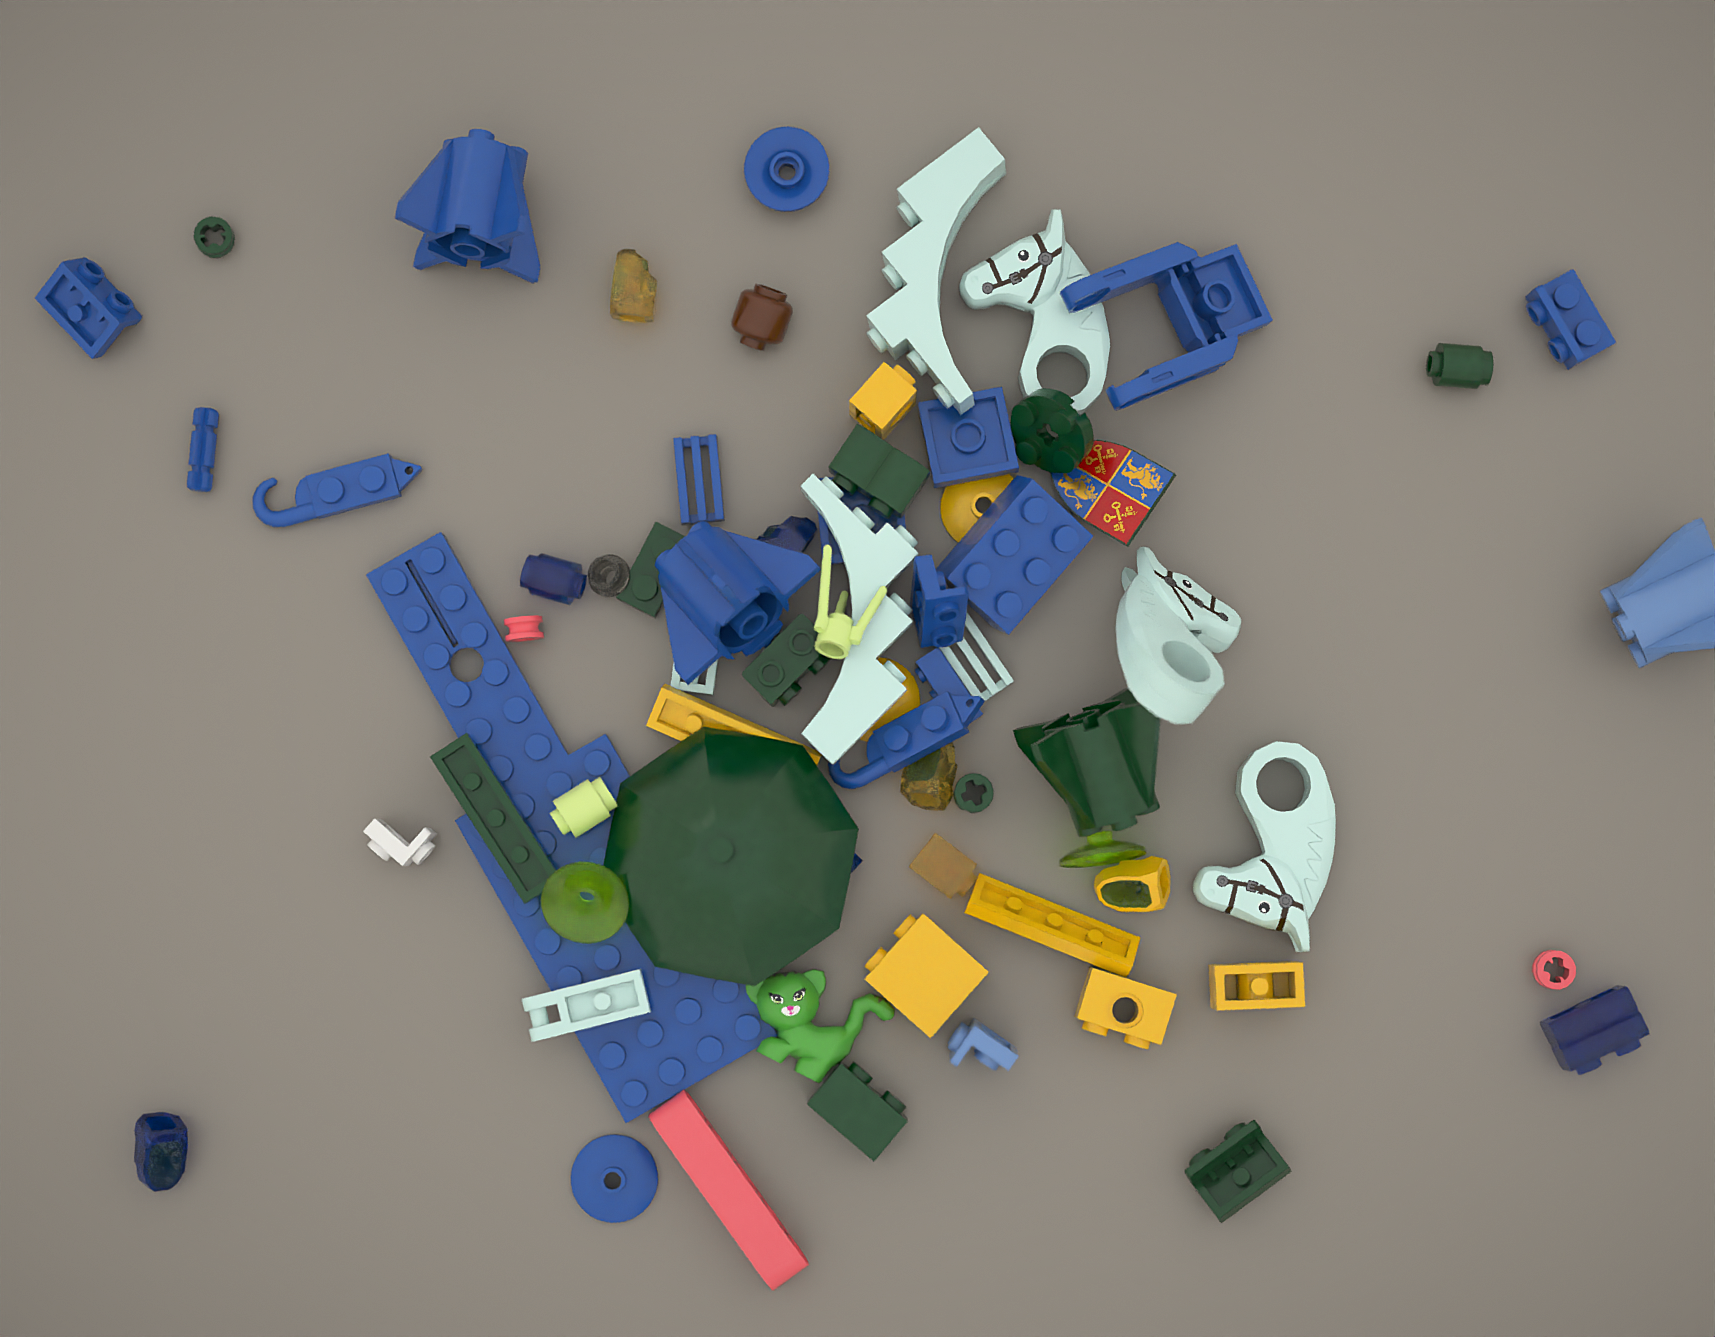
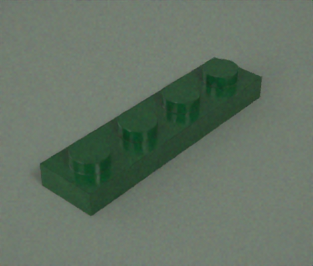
[430,733,563,904]

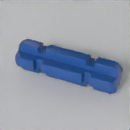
[187,407,219,492]

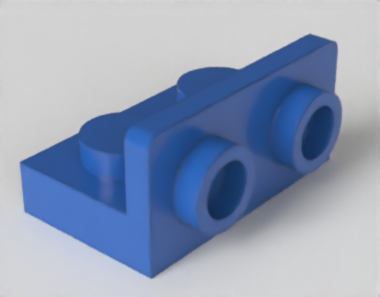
[35,257,142,359]
[1525,269,1616,370]
[910,554,969,648]

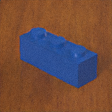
[914,647,983,723]

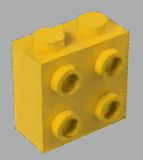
[864,913,989,1038]

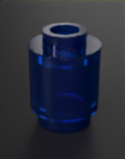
[520,553,587,605]

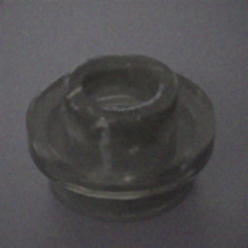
[588,554,630,597]

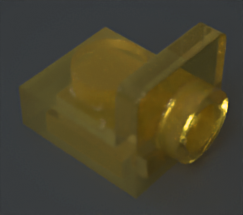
[909,832,978,899]

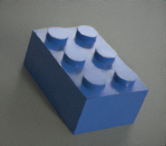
[936,475,1093,635]

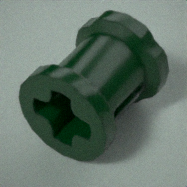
[953,773,994,813]

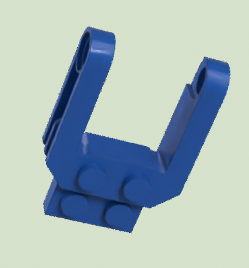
[1060,242,1273,411]

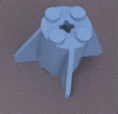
[1600,517,1715,669]

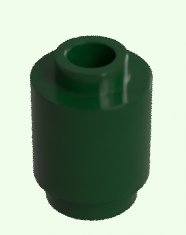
[1426,343,1494,389]

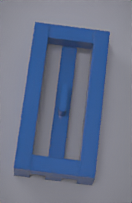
[673,434,725,525]

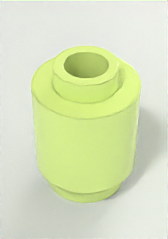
[550,777,618,838]

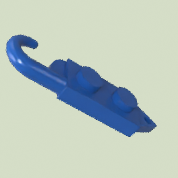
[253,453,423,527]
[828,691,985,789]

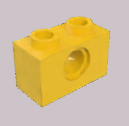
[849,362,917,440]
[1208,961,1305,1010]
[1074,967,1177,1050]

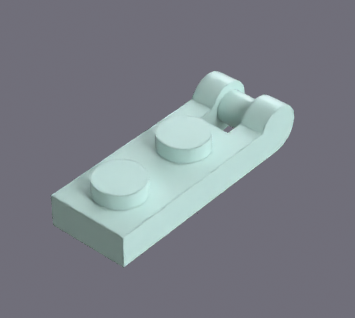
[521,969,651,1042]

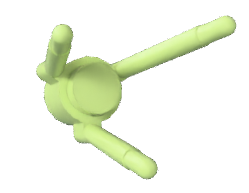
[814,545,887,659]

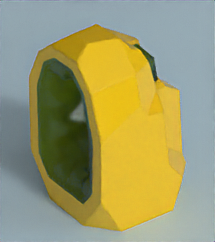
[1094,856,1171,912]

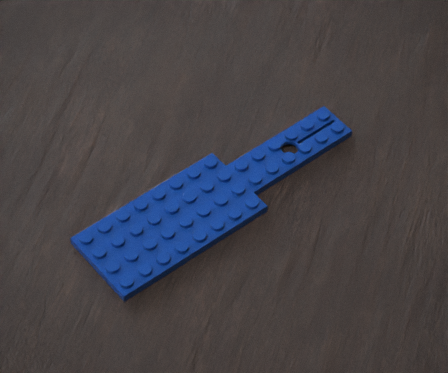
[366,532,777,1123]

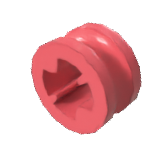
[504,615,544,642]
[1532,950,1576,990]

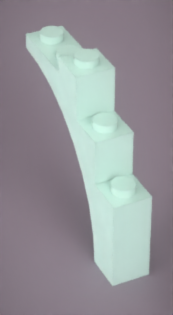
[866,127,1006,415]
[801,474,919,765]

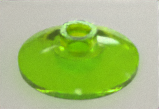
[1059,831,1146,868]
[541,862,629,943]

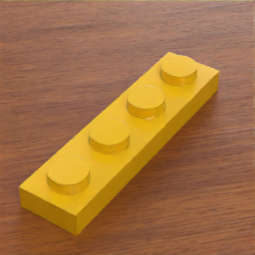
[646,684,822,766]
[964,873,1141,978]

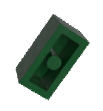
[807,1061,908,1162]

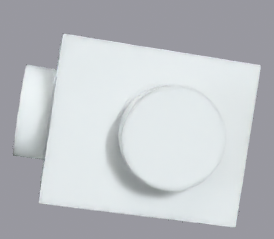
[363,818,437,866]

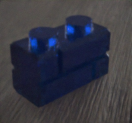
[1540,985,1650,1075]

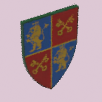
[1050,440,1176,547]

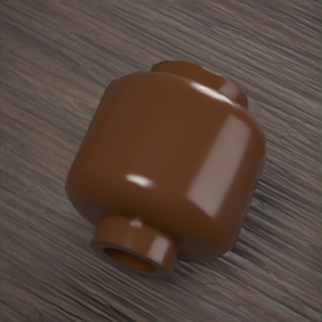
[731,284,793,351]

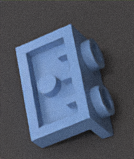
[947,1018,1019,1071]

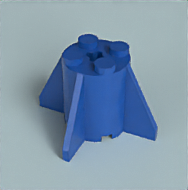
[395,129,540,283]
[655,521,821,685]

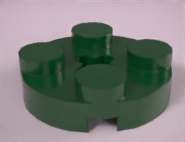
[1010,388,1094,473]

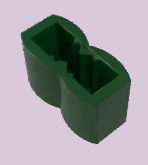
[828,424,930,519]

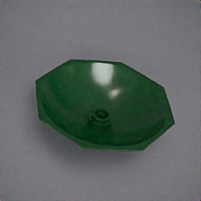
[600,727,859,986]

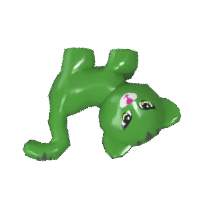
[745,969,895,1084]

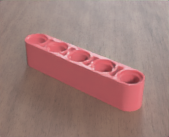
[648,1089,809,1291]

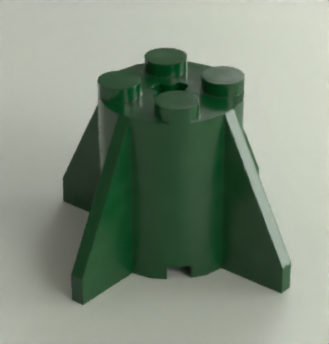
[1013,688,1161,837]

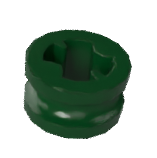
[194,216,235,258]

